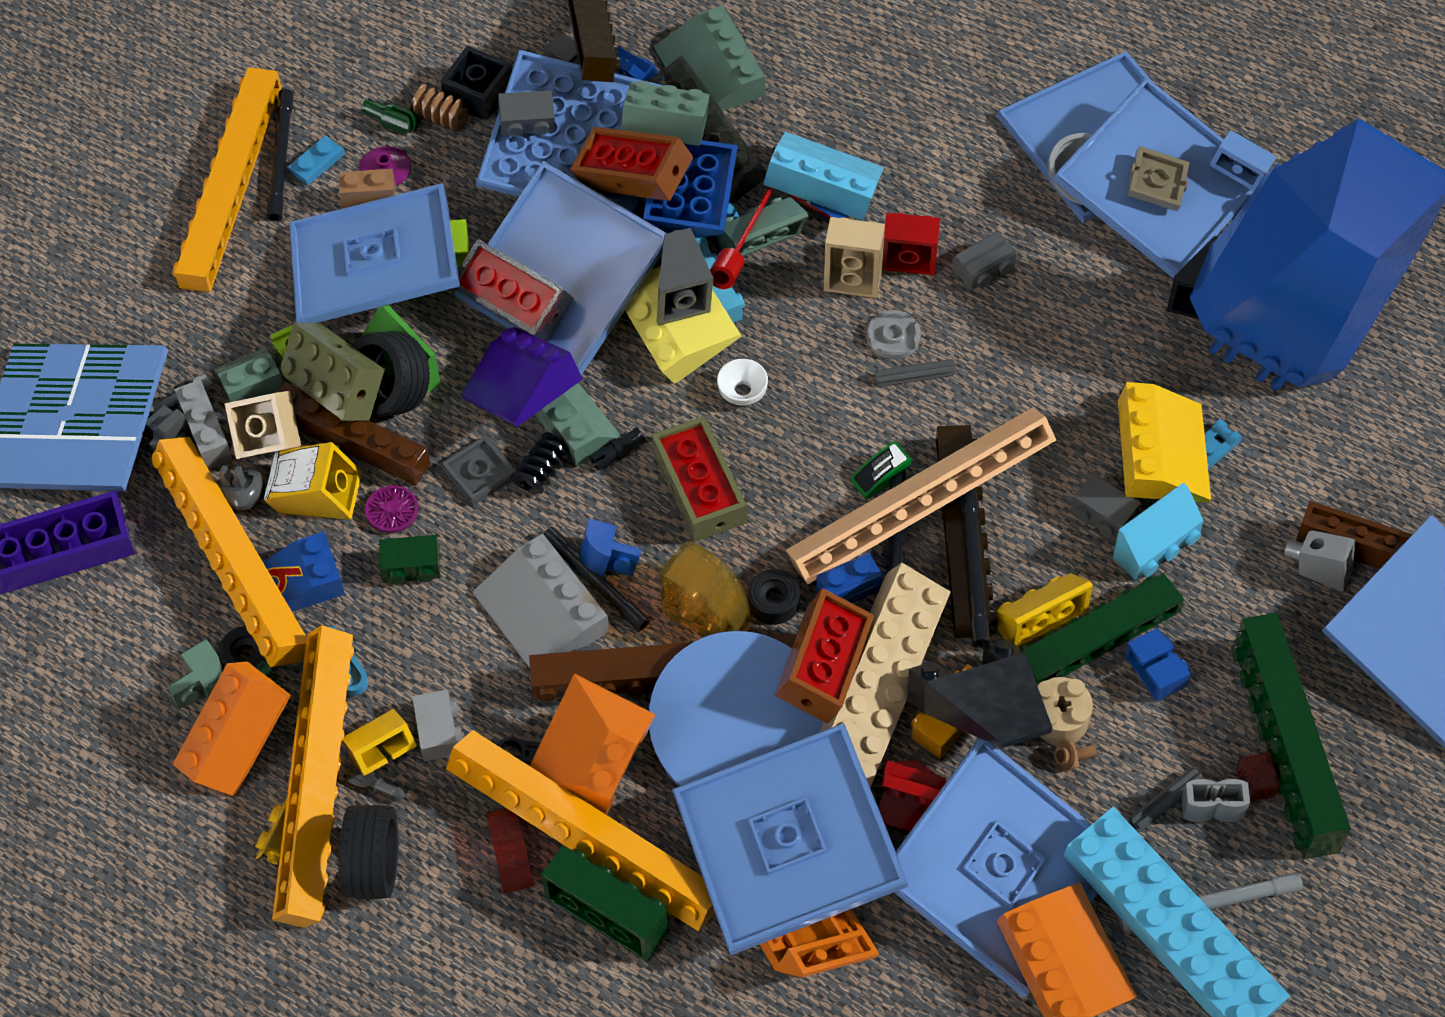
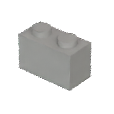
[412,690,463,761]

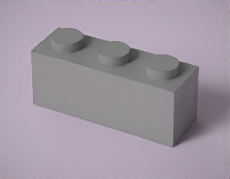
[174,379,233,470]

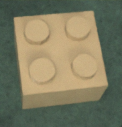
[225,391,301,459]

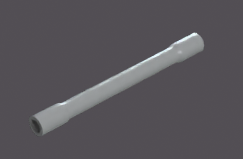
[1118,872,1303,932]

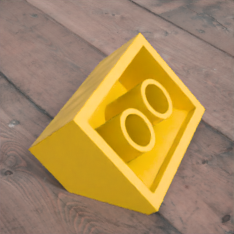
[995,573,1093,648]

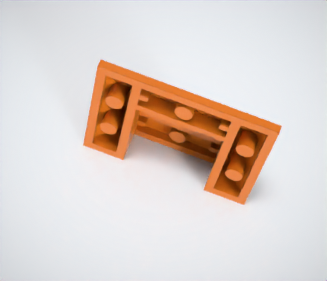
[530,674,656,815]
[759,909,879,978]

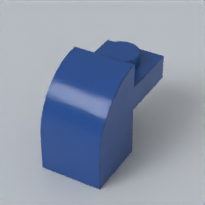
[579,518,641,577]

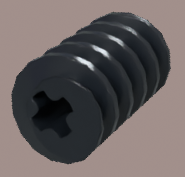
[511,432,569,494]

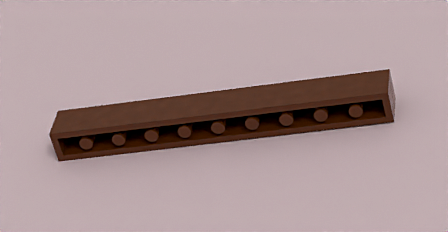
[529,634,797,702]

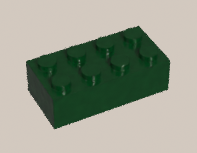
[541,846,668,962]

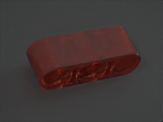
[486,808,534,894]

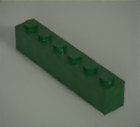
[1020,573,1184,686]

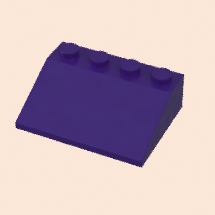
[461,327,583,427]

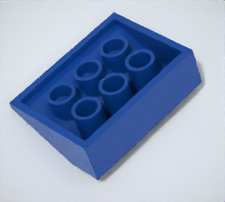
[643,140,738,238]

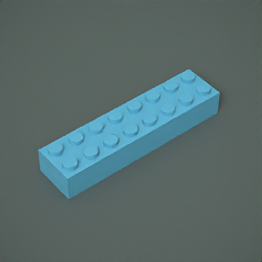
[1063,806,1290,1017]

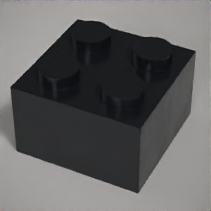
[440,45,512,119]

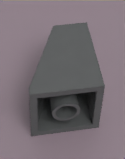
[657,228,713,326]

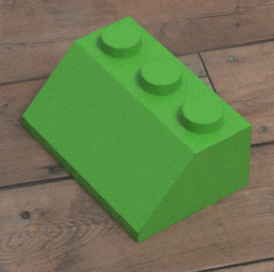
[362,305,441,393]

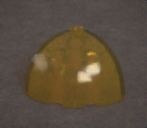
[659,541,752,637]

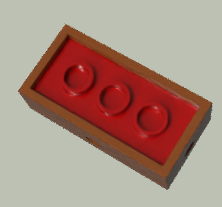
[570,127,693,201]
[774,588,874,723]

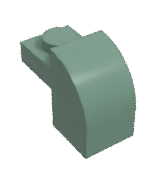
[167,639,223,709]

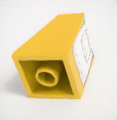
[264,442,362,520]

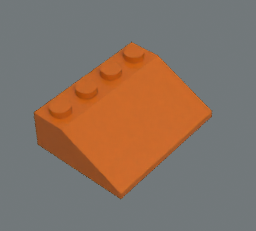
[996,882,1137,1017]

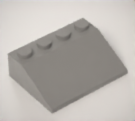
[472,533,609,669]

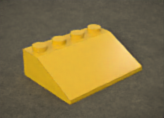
[1118,382,1211,503]

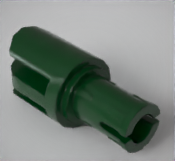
[361,98,421,135]

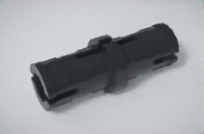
[589,427,646,471]

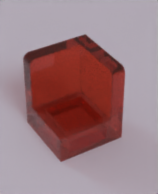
[1235,753,1280,802]

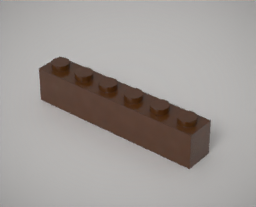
[277,382,431,486]

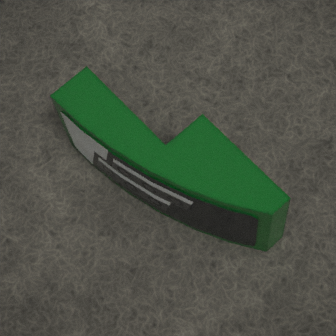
[850,440,912,500]

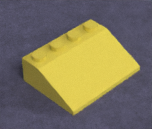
[625,266,742,384]

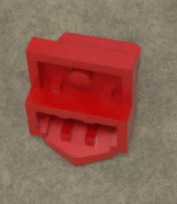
[878,760,946,831]

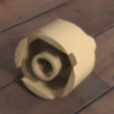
[1038,677,1093,746]

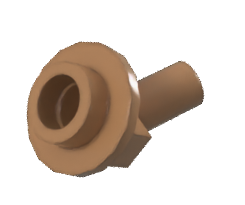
[1054,741,1098,771]

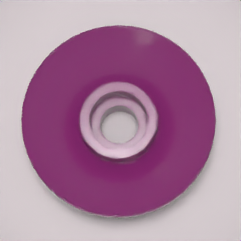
[359,146,411,186]

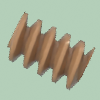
[410,84,468,132]

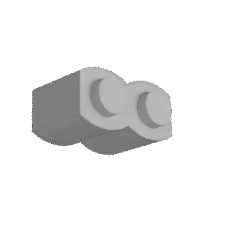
[1181,779,1250,822]

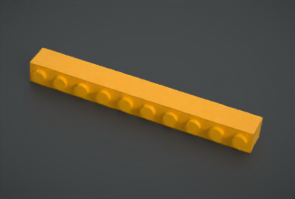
[173,67,281,292]
[152,437,307,667]
[272,625,354,928]
[446,730,715,932]

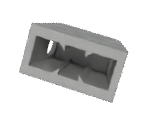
[1284,530,1355,592]

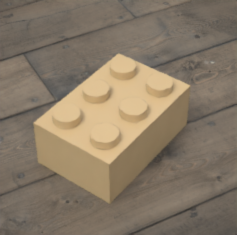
[824,217,885,298]

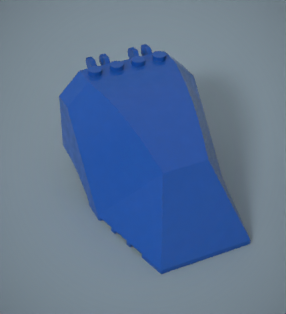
[1190,118,1445,391]

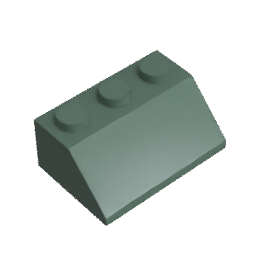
[715,197,808,256]
[534,383,622,468]

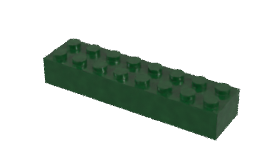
[1231,612,1351,860]

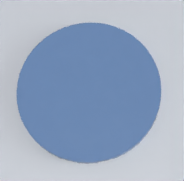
[649,631,823,787]

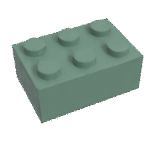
[621,81,710,146]

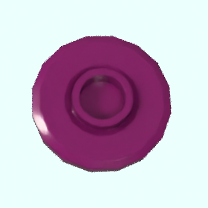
[365,485,419,533]

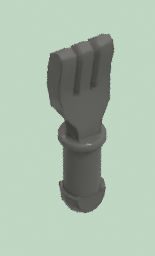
[344,766,405,801]

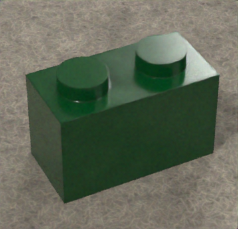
[379,535,441,585]

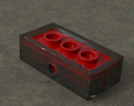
[453,239,574,341]

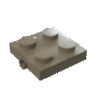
[1126,146,1190,211]

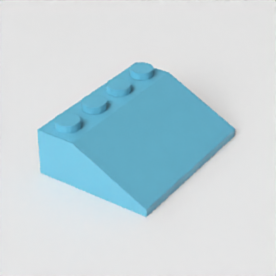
[763,132,884,221]

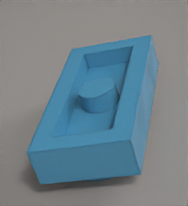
[288,135,345,186]

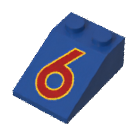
[263,532,345,612]

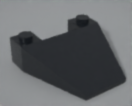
[907,639,1053,748]

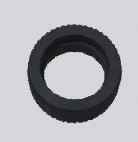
[352,331,430,416]
[339,805,398,899]

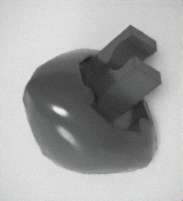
[217,465,263,511]

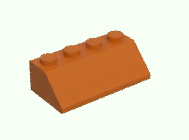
[172,662,291,796]

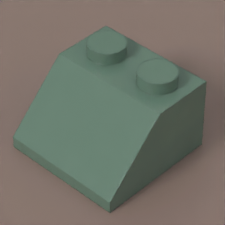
[213,348,283,402]

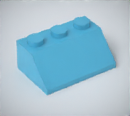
[1113,482,1204,581]

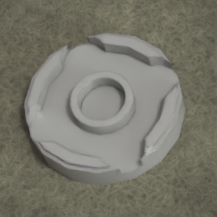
[866,310,921,360]

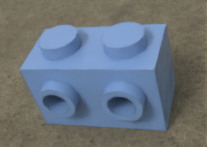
[1209,130,1277,191]

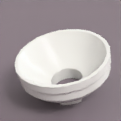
[717,359,768,405]

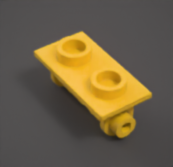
[255,798,287,865]

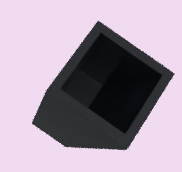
[1166,235,1219,319]

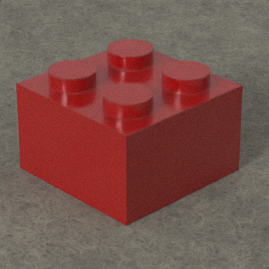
[882,212,941,276]

